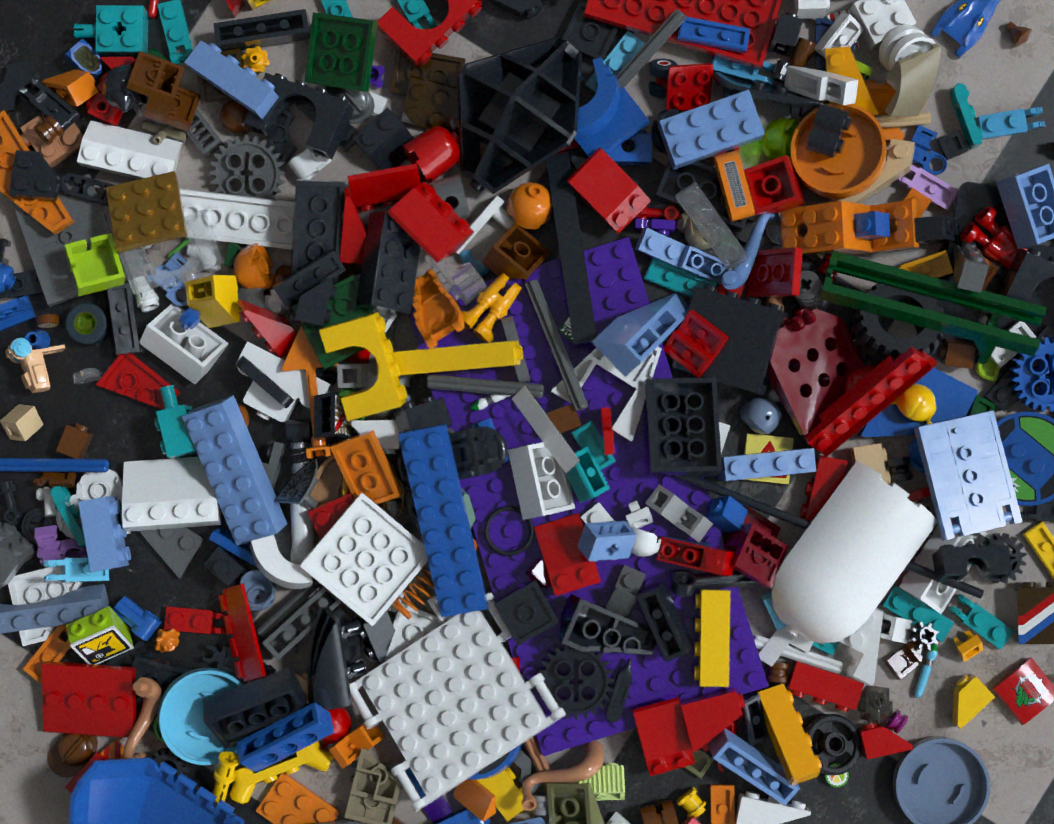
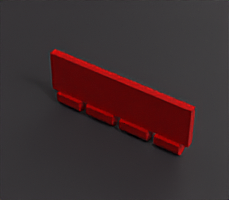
[218,583,266,682]

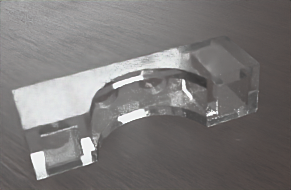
[420,247,488,305]

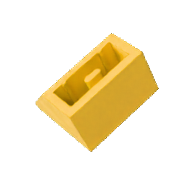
[185,275,240,328]

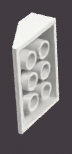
[122,457,221,532]

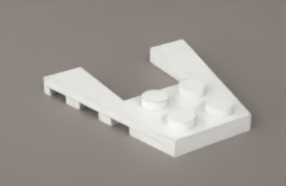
[551,347,661,442]

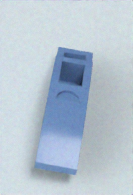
[635,227,729,284]

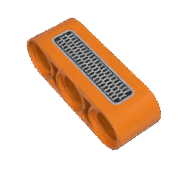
[714,150,755,222]

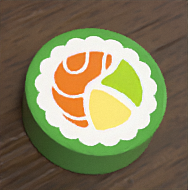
[824,763,849,787]

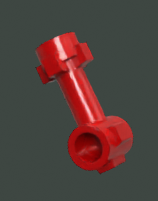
[635,205,680,220]

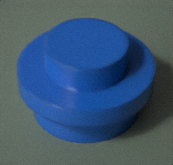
[179,308,201,330]

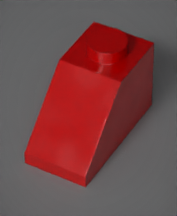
[857,721,913,760]

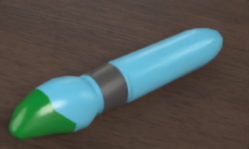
[914,644,938,698]

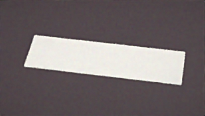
[512,386,580,473]

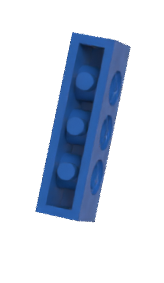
[236,702,334,773]

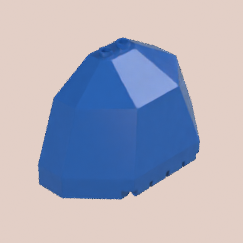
[69,758,245,824]

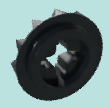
[21,507,59,545]

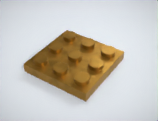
[106,171,188,253]

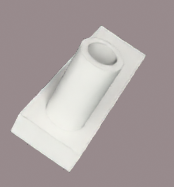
[455,195,515,255]

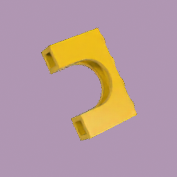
[319,312,407,421]

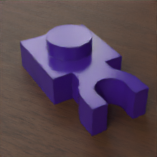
[634,218,675,236]

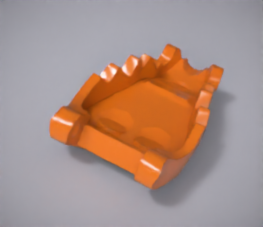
[413,268,464,349]

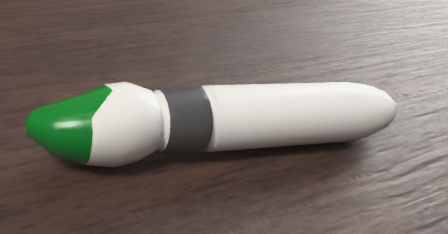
[471,394,510,410]

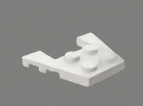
[790,608,884,686]

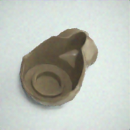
[675,212,717,250]

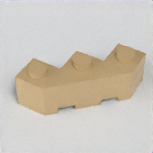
[831,139,915,204]

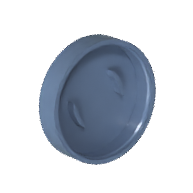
[892,736,990,824]

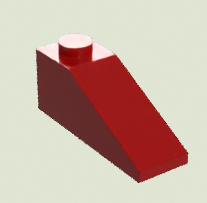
[340,188,367,264]

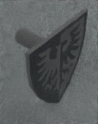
[274,458,318,509]

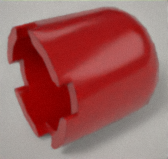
[402,126,460,185]

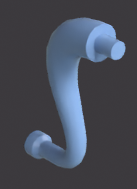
[721,212,780,290]

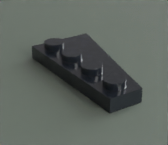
[984,325,1054,411]

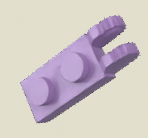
[895,165,958,212]

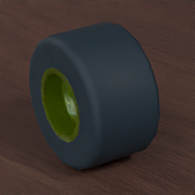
[65,303,109,346]

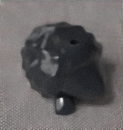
[102,64,147,112]

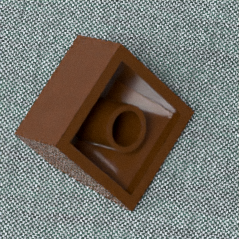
[481,223,551,280]

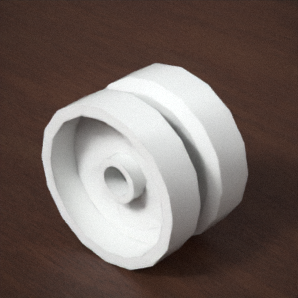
[879,25,935,73]

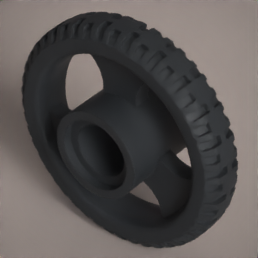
[804,714,862,776]

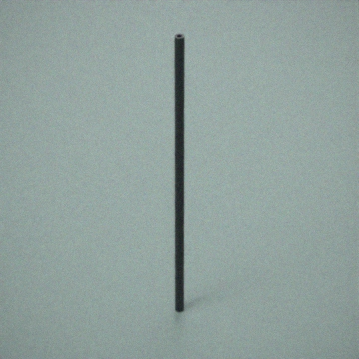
[671,475,984,599]

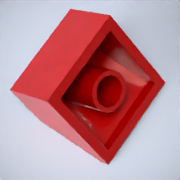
[744,155,805,215]

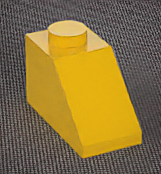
[952,674,995,729]

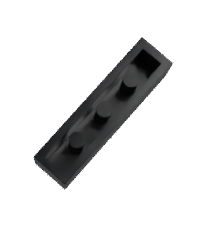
[213,9,311,51]

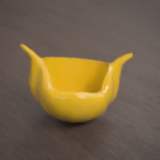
[891,383,936,425]

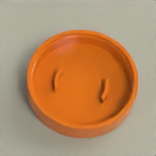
[791,103,887,199]

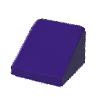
[423,795,452,823]

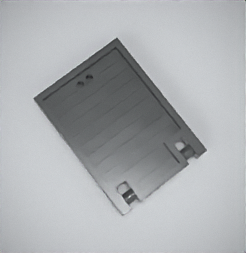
[12,174,128,307]

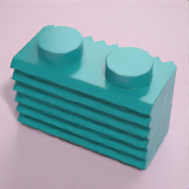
[565,447,610,503]

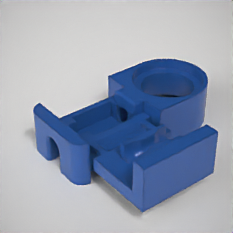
[910,125,947,175]

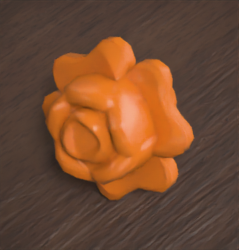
[155,628,180,653]

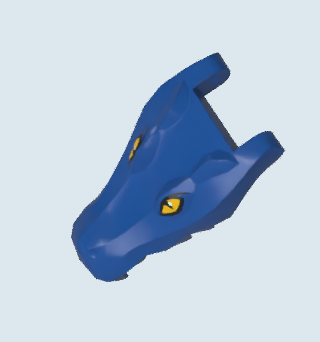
[929,0,1001,59]

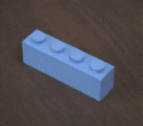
[184,41,279,119]
[717,448,816,481]
[708,728,800,805]

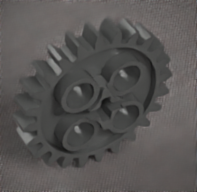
[209,135,286,200]

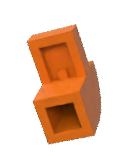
[329,723,385,769]

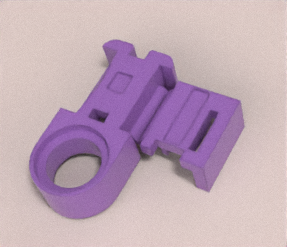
[34,525,86,566]

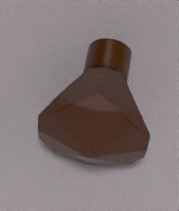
[1005,21,1032,47]
[275,265,291,283]

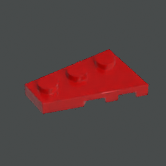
[96,354,181,409]

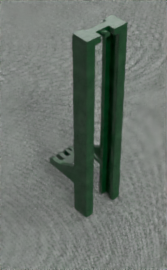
[820,251,1047,364]

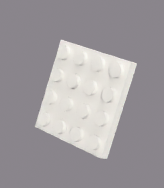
[300,492,428,626]

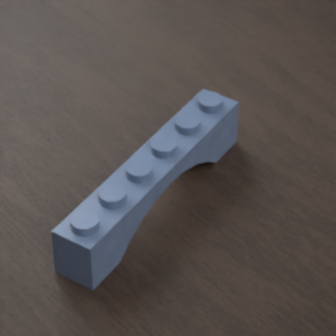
[0,584,109,634]

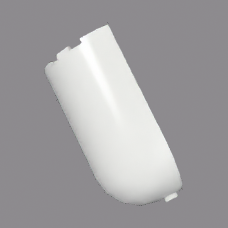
[772,461,938,644]

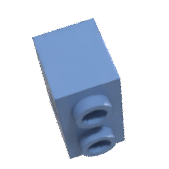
[578,521,637,561]

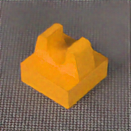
[954,630,983,662]

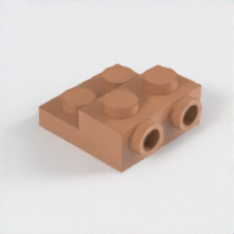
[20,115,84,168]

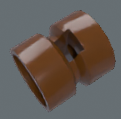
[640,799,678,824]

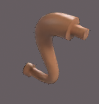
[123,677,162,759]
[521,740,604,811]

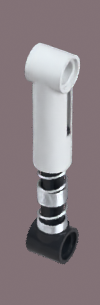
[286,419,315,565]

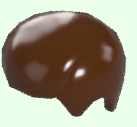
[219,100,251,134]

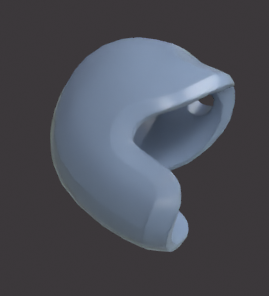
[740,397,782,435]
[240,570,275,611]

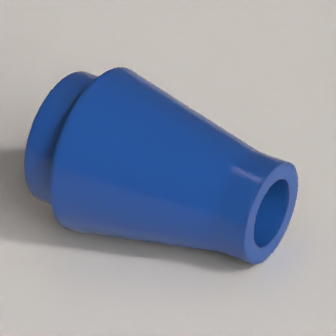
[25,329,50,350]

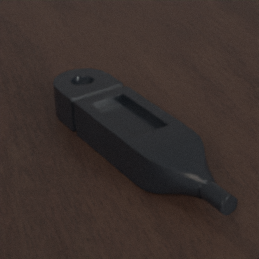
[606,658,632,722]

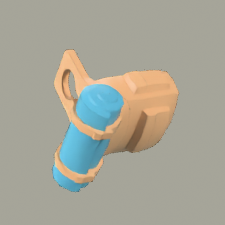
[5,338,65,393]

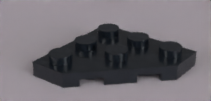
[131,653,194,721]

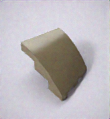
[884,43,941,116]
[344,748,401,824]

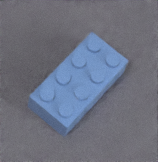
[658,90,765,170]

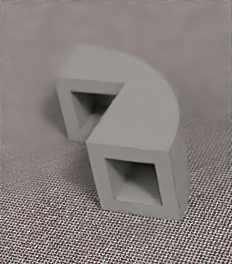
[645,484,713,542]

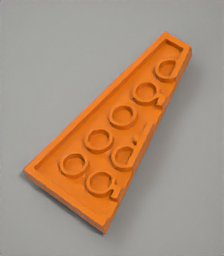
[0,110,74,235]

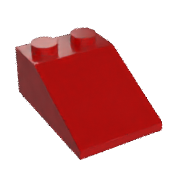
[567,147,651,234]
[534,513,601,596]
[632,697,695,776]

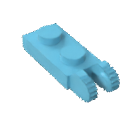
[44,558,109,582]

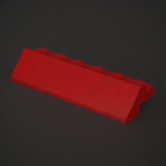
[805,346,937,458]

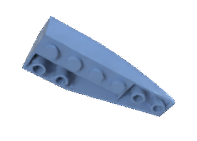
[592,292,689,377]

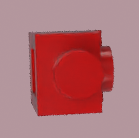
[86,92,124,127]

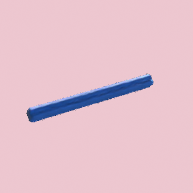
[0,458,109,472]

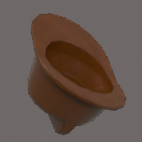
[48,733,98,778]

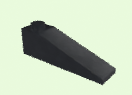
[560,594,657,655]

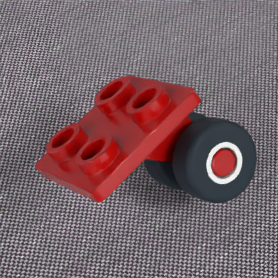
[649,59,714,110]

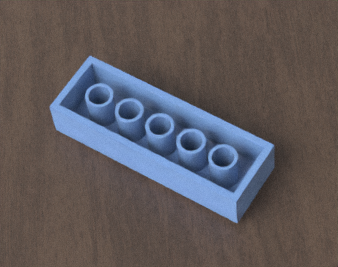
[182,395,287,546]

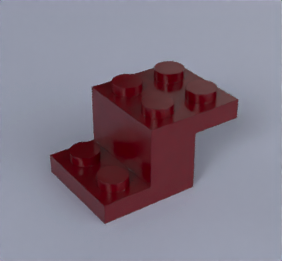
[723,505,789,589]

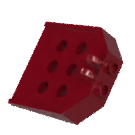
[765,307,864,435]

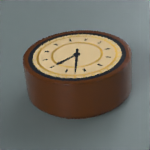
[35,314,60,328]

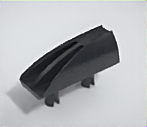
[307,607,367,710]

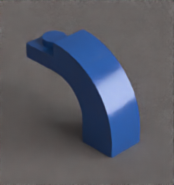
[574,57,621,141]

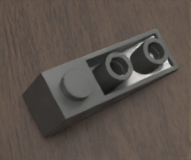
[954,241,989,293]

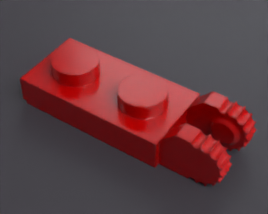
[164,606,228,634]

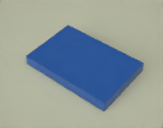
[576,87,650,158]

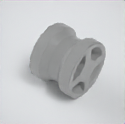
[531,793,549,815]

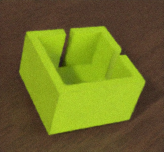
[64,233,125,297]

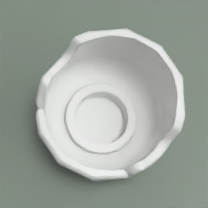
[631,527,661,557]

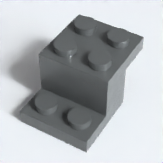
[0,520,37,588]

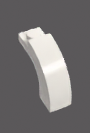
[250,535,313,589]

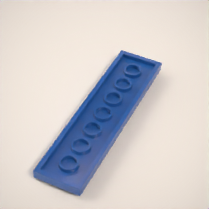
[398,423,489,617]

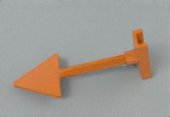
[282,326,338,459]

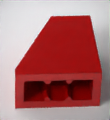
[680,688,745,752]

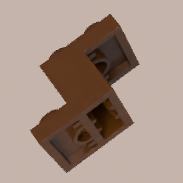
[126,51,201,132]

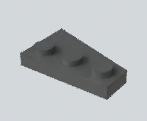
[139,527,205,579]

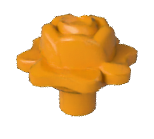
[242,46,270,73]

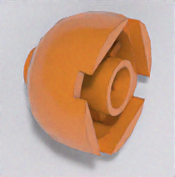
[506,182,553,229]
[232,243,275,290]

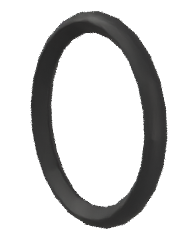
[484,506,534,556]

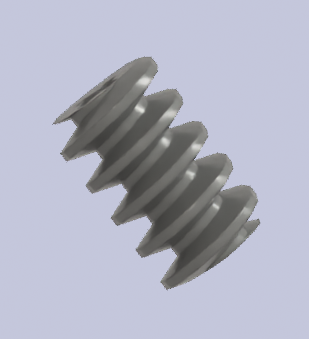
[795,270,826,310]

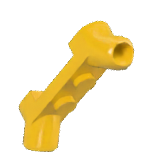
[229,741,333,804]

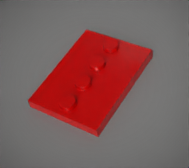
[42,661,136,738]

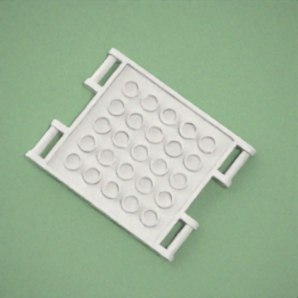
[349,592,566,812]

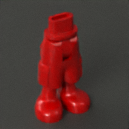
[960,206,1027,270]

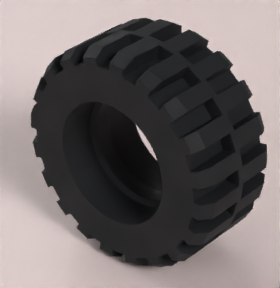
[850,283,944,367]

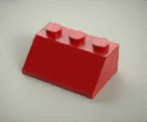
[347,164,421,212]
[387,182,474,263]

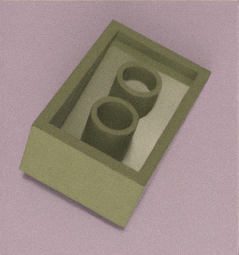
[546,783,604,824]

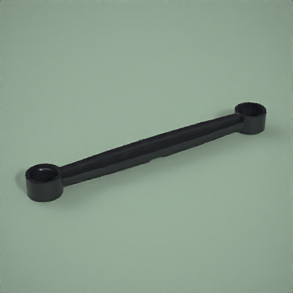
[671,568,780,597]

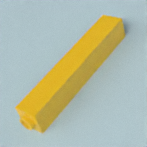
[376,341,523,376]

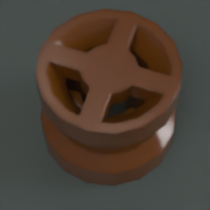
[34,115,64,145]
[765,661,790,682]

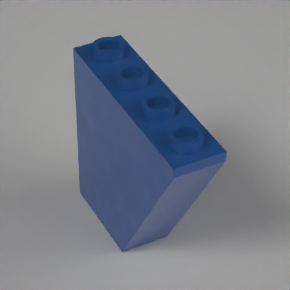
[857,368,978,438]

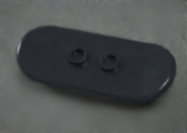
[713,72,826,121]
[394,426,508,488]

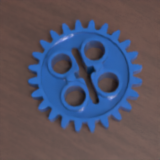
[1009,336,1054,412]

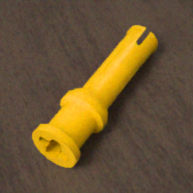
[212,751,239,803]

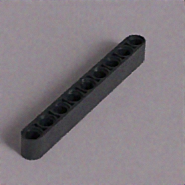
[546,151,597,345]

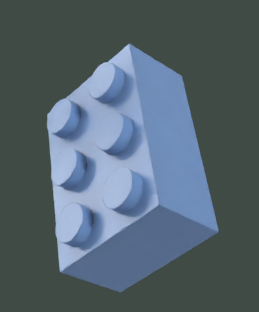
[996,164,1054,249]
[78,496,131,572]

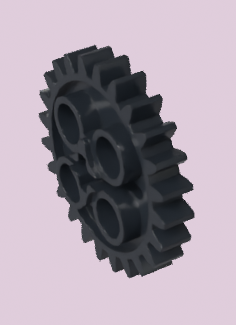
[538,644,615,720]

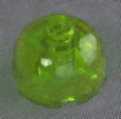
[759,118,799,163]

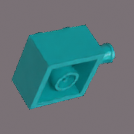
[74,5,148,58]
[155,385,197,458]

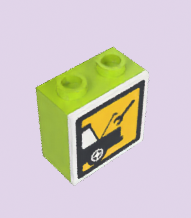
[66,606,134,665]

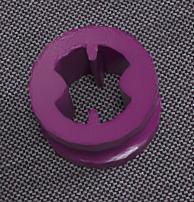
[886,709,908,733]

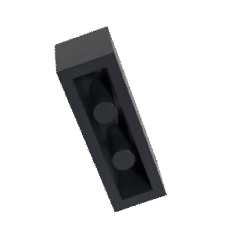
[636,582,693,662]

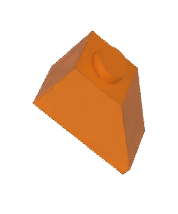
[42,69,98,107]

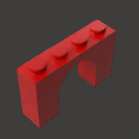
[377,0,482,68]

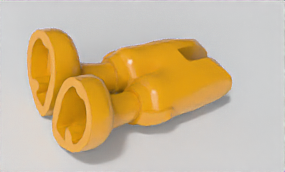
[461,273,522,343]

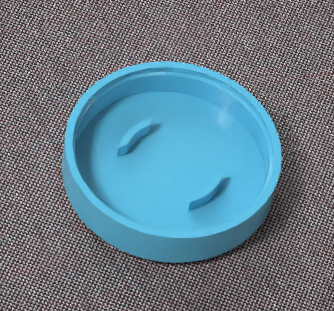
[157,668,242,765]

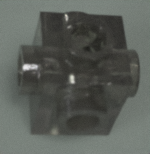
[857,685,893,724]

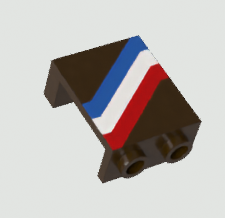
[1016,582,1054,644]

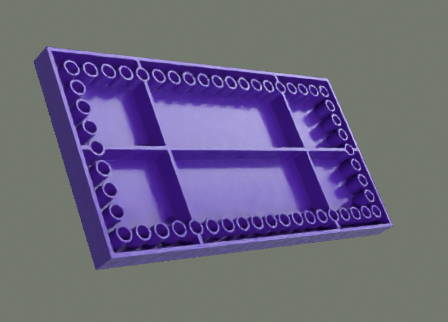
[408,237,769,756]

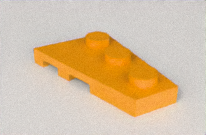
[825,45,878,115]

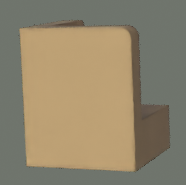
[0,404,43,441]

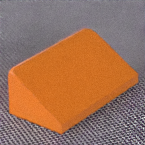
[453,779,496,821]

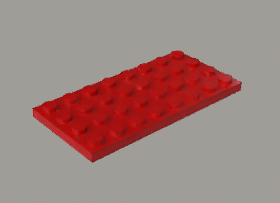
[584,0,782,70]

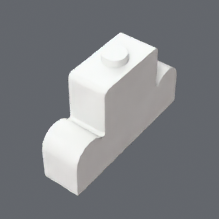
[237,341,333,423]

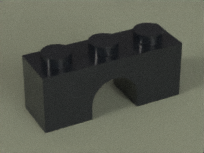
[932,544,1013,582]

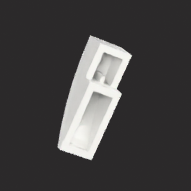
[784,66,858,105]

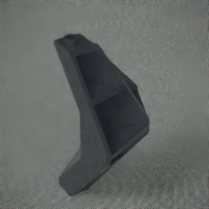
[457,38,582,194]

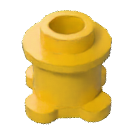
[676,787,706,818]

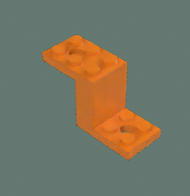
[780,199,919,255]

